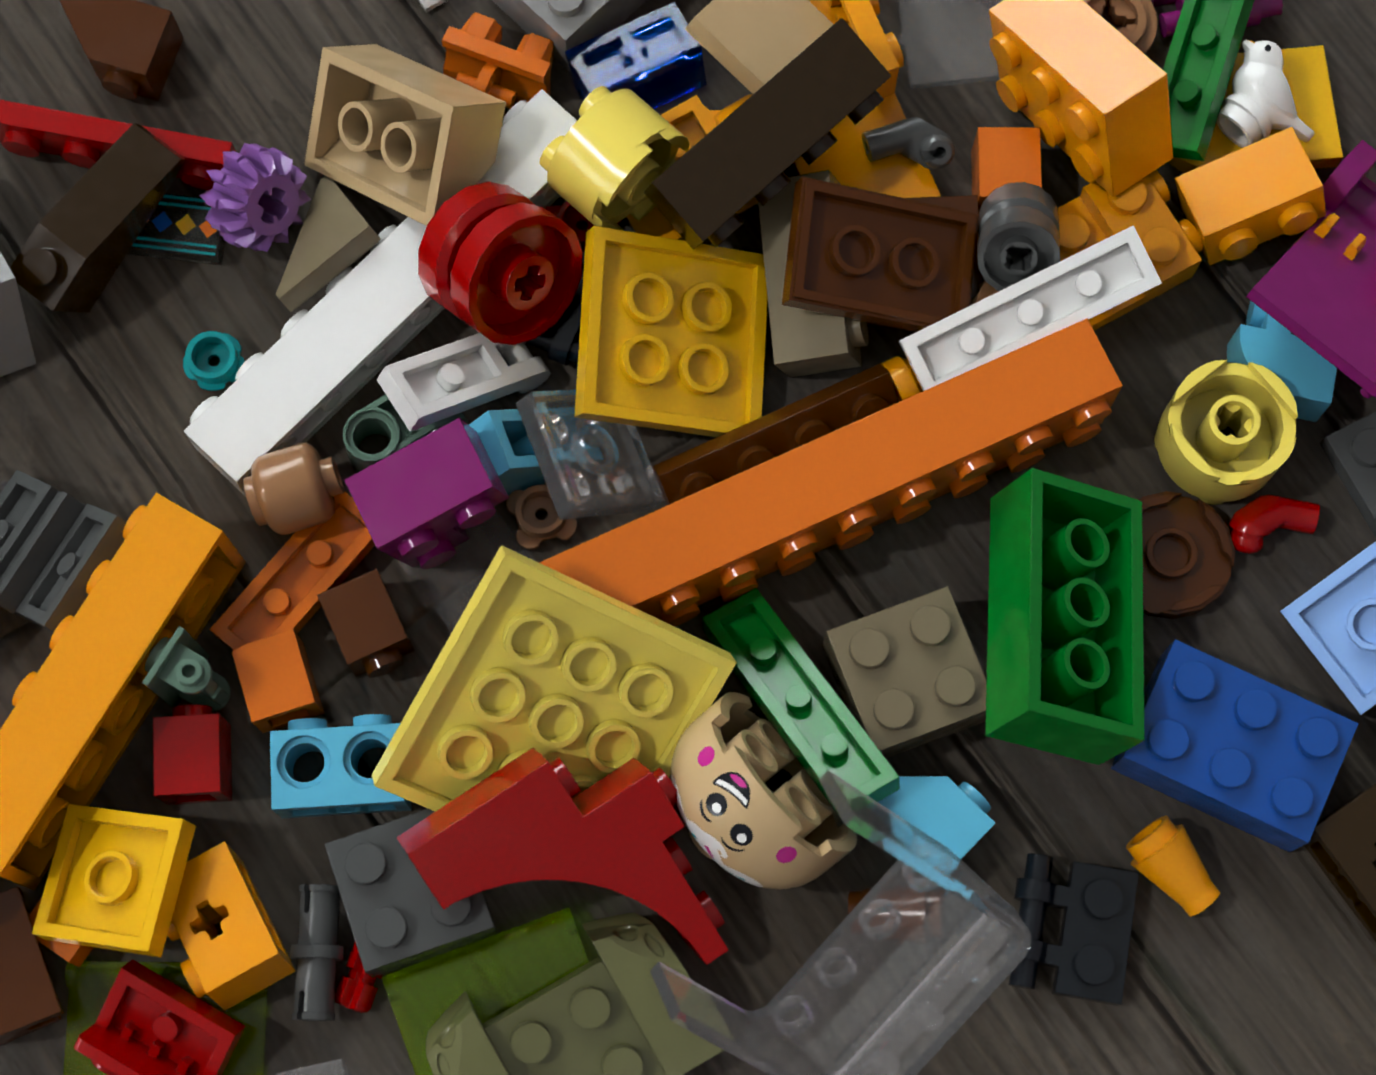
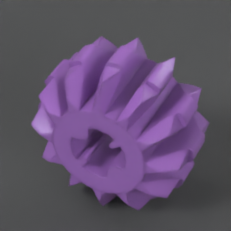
[199,143,311,252]

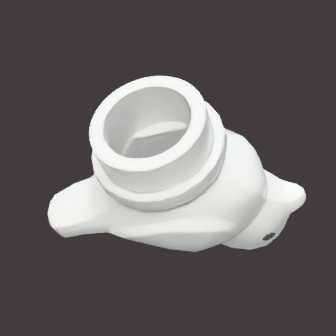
[1216,40,1315,148]

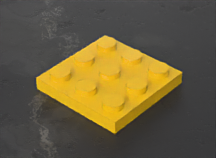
[574,226,768,437]

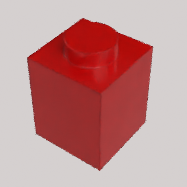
[153,704,232,805]

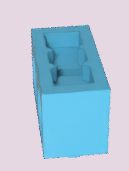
[270,714,412,819]

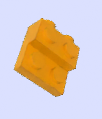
[1058,170,1203,331]

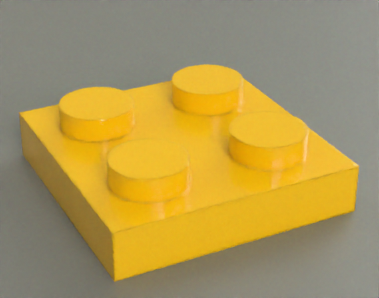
[32,804,196,958]

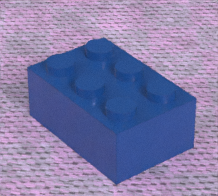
[1110,639,1359,853]

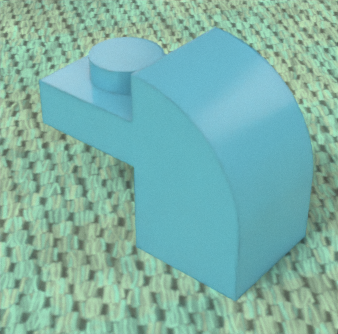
[1227,300,1337,422]

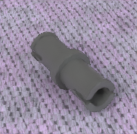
[290,884,344,1021]

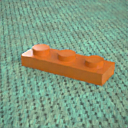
[209,491,375,650]

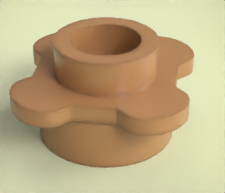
[506,480,577,550]

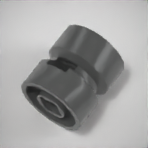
[977,182,1060,291]

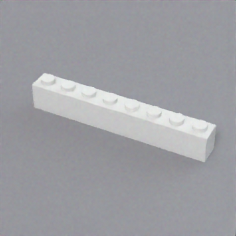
[184,89,577,497]

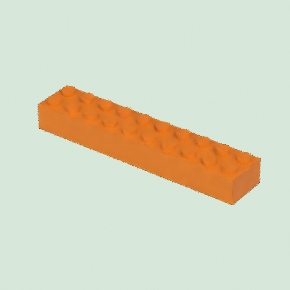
[539,318,1123,627]

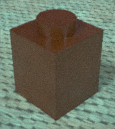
[317,569,415,678]

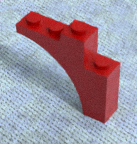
[396,748,729,965]

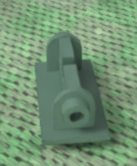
[142,626,231,712]

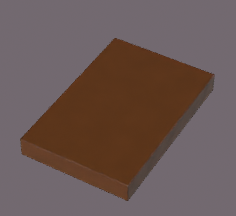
[782,177,979,332]

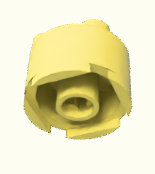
[539,86,690,231]
[1154,359,1298,505]

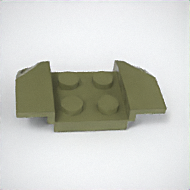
[426,912,729,1075]

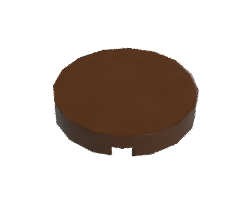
[1139,491,1235,619]

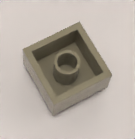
[822,586,987,759]

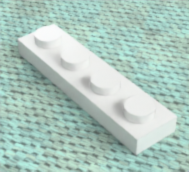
[899,225,1162,391]

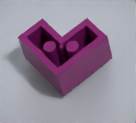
[344,418,509,569]

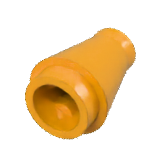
[1126,815,1221,917]

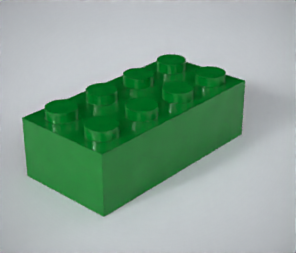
[985,468,1144,765]

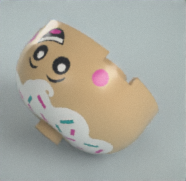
[670,692,857,890]

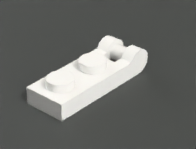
[377,333,551,431]

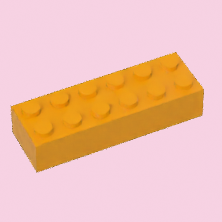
[0,492,246,891]

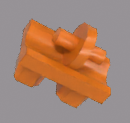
[442,12,554,109]

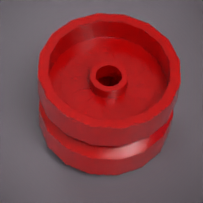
[418,181,583,345]

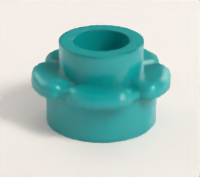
[183,331,245,391]

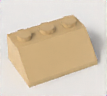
[304,44,506,226]

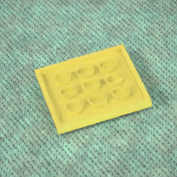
[372,545,737,812]

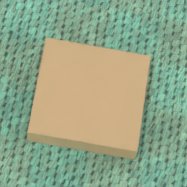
[685,0,834,94]

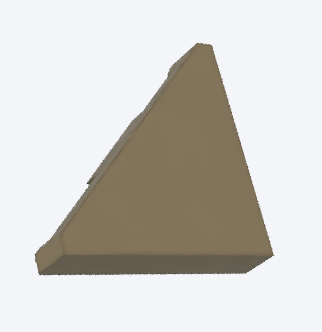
[276,176,381,312]

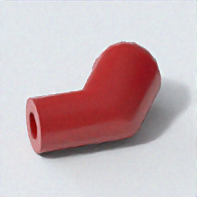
[1229,494,1320,554]

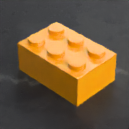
[989,0,1173,198]

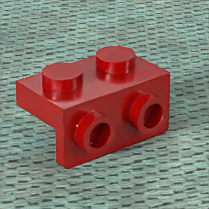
[74,959,246,1075]

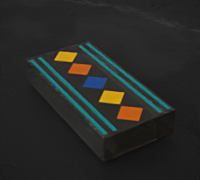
[127,193,226,265]

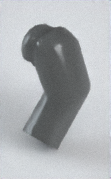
[862,117,955,169]

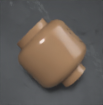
[243,442,344,535]

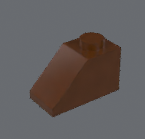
[59,0,184,101]

